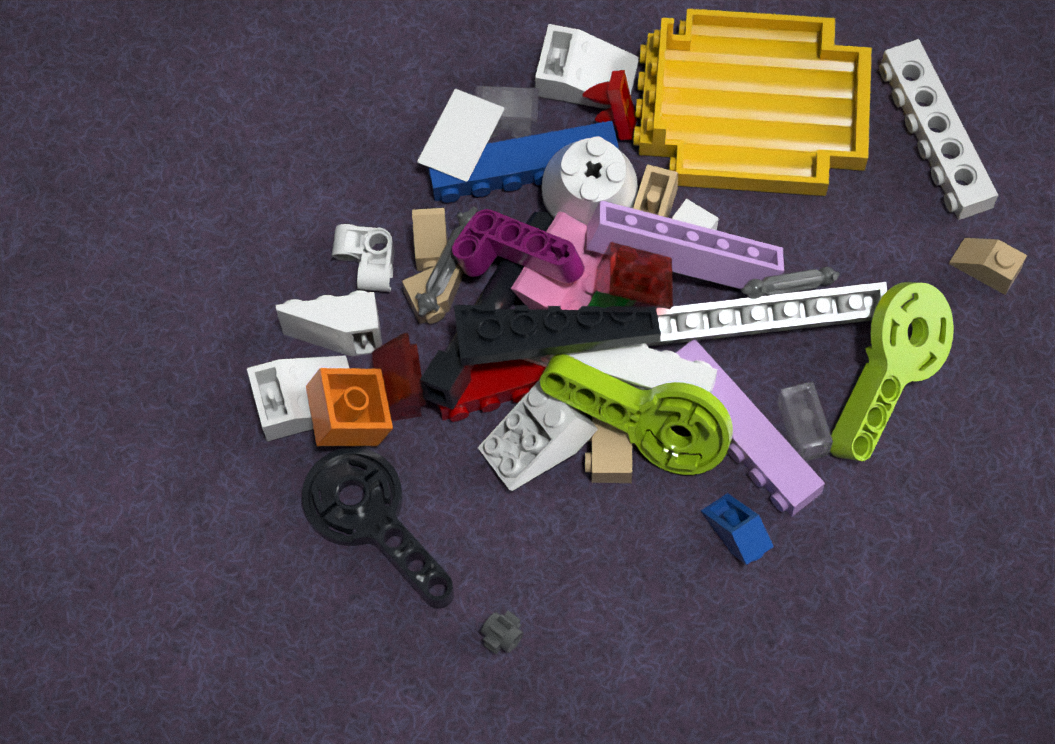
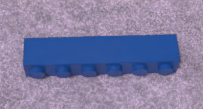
[428,121,619,203]

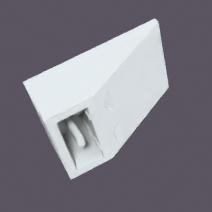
[535,24,639,109]
[276,291,383,357]
[247,355,349,441]
[478,380,598,491]

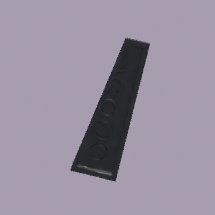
[454,305,661,366]

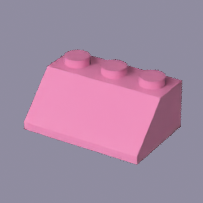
[511,212,618,310]

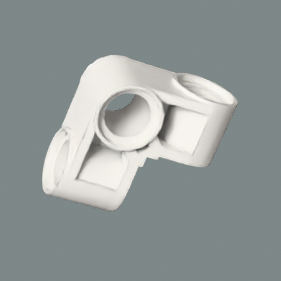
[331,224,394,292]

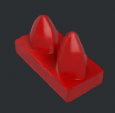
[582,70,637,140]

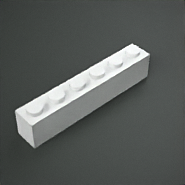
[522,343,717,394]

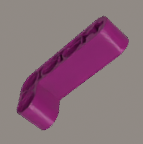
[452,209,585,283]

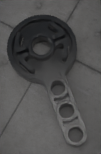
[302,447,454,609]

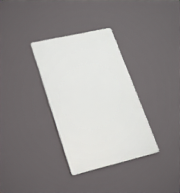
[417,89,504,182]

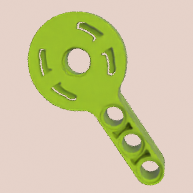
[829,282,954,461]
[540,354,733,475]

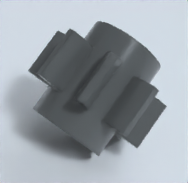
[481,610,524,655]

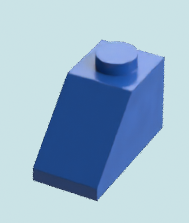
[701,493,774,565]

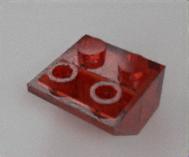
[597,242,673,310]
[372,333,427,421]

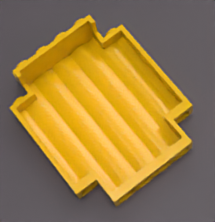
[633,9,872,196]

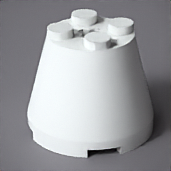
[542,137,638,225]

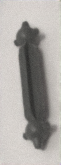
[415,206,477,317]
[741,267,840,298]

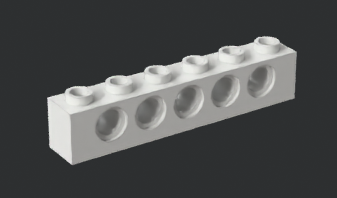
[879,39,998,220]

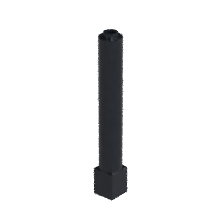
[420,212,554,410]

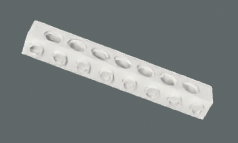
[645,282,887,346]

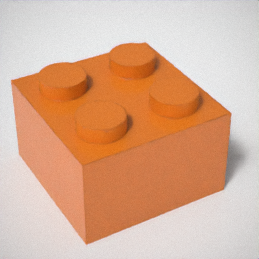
[306,368,393,446]

